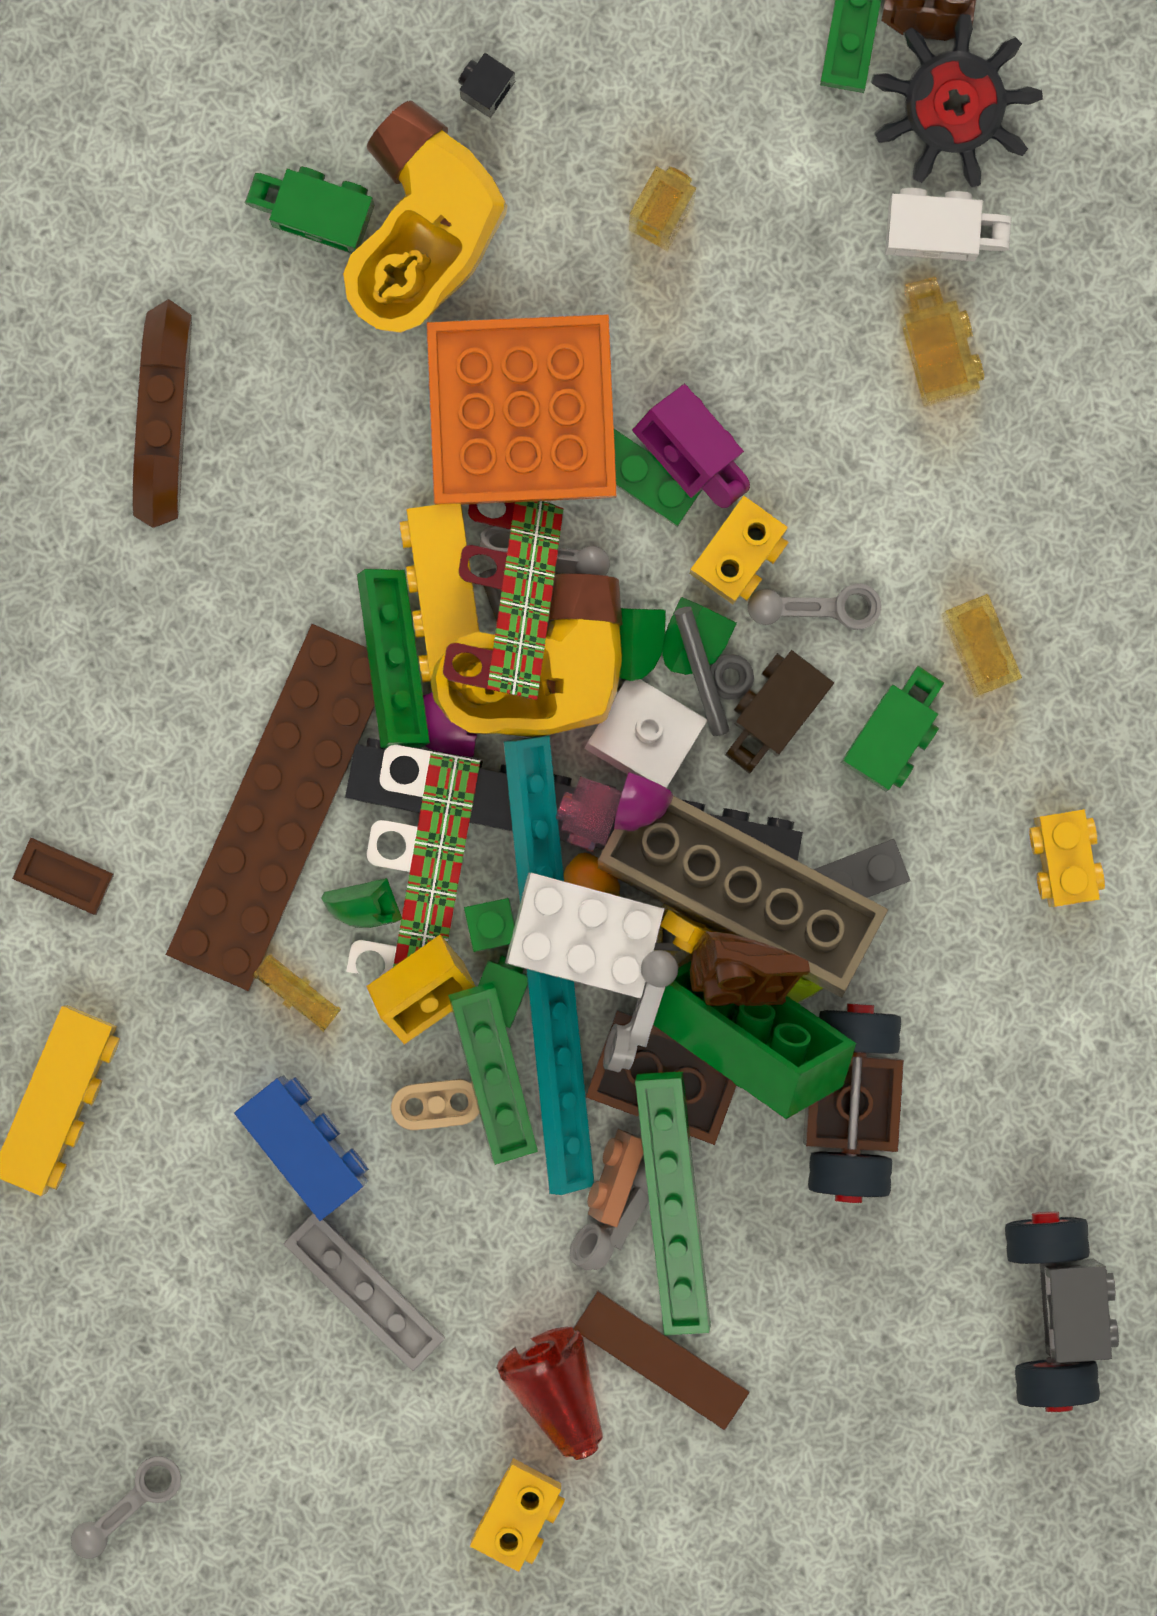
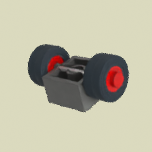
[1005,1211,1119,1412]

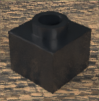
[458,53,516,119]

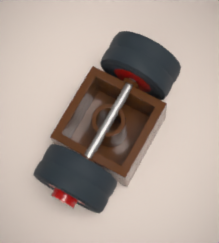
[803,1003,904,1203]

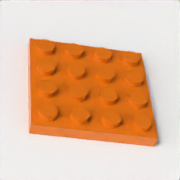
[427,314,617,505]

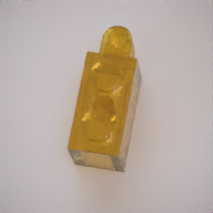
[900,276,984,407]

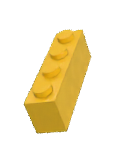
[400,504,480,682]
[0,1005,120,1196]

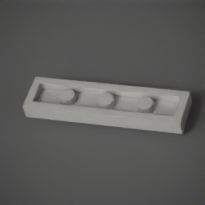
[283,1213,445,1371]

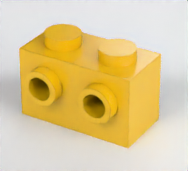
[689,496,789,605]
[1029,809,1105,907]
[470,1458,565,1572]

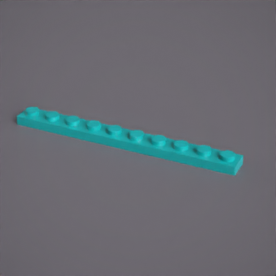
[504,736,594,1195]

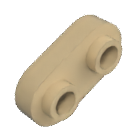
[391,1079,479,1130]

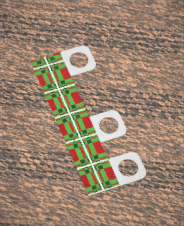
[346,745,480,977]

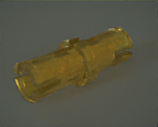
[252,953,341,1032]

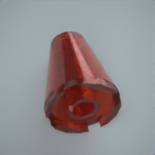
[496,1326,603,1460]

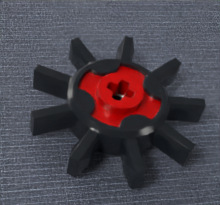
[871,13,1043,188]

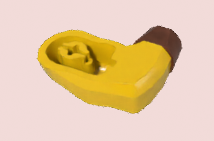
[343,100,508,333]
[431,574,622,737]

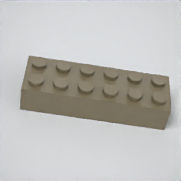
[598,796,889,998]

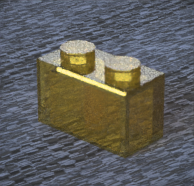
[629,166,696,252]
[941,594,1022,698]

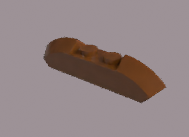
[133,299,192,528]

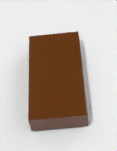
[12,837,114,915]

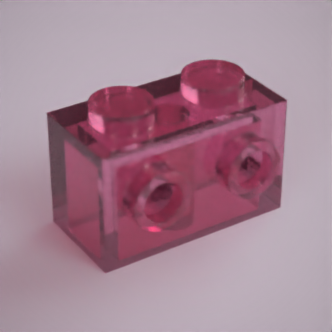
[556,776,622,852]

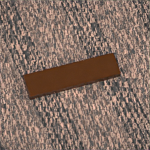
[573,1290,750,1430]

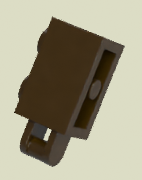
[725,650,834,774]

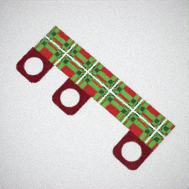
[443,501,564,700]

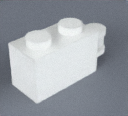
[885,188,1011,262]

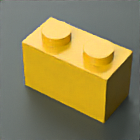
[366,935,476,1045]

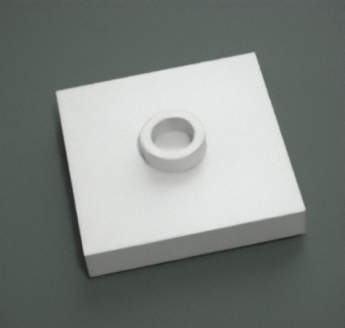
[584,679,707,788]

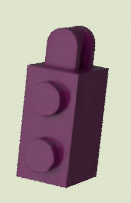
[632,383,750,508]

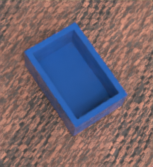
[234,1075,369,1221]

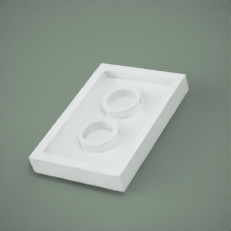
[505,873,664,999]

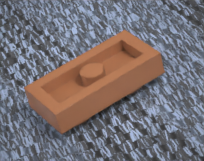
[587,1129,643,1227]

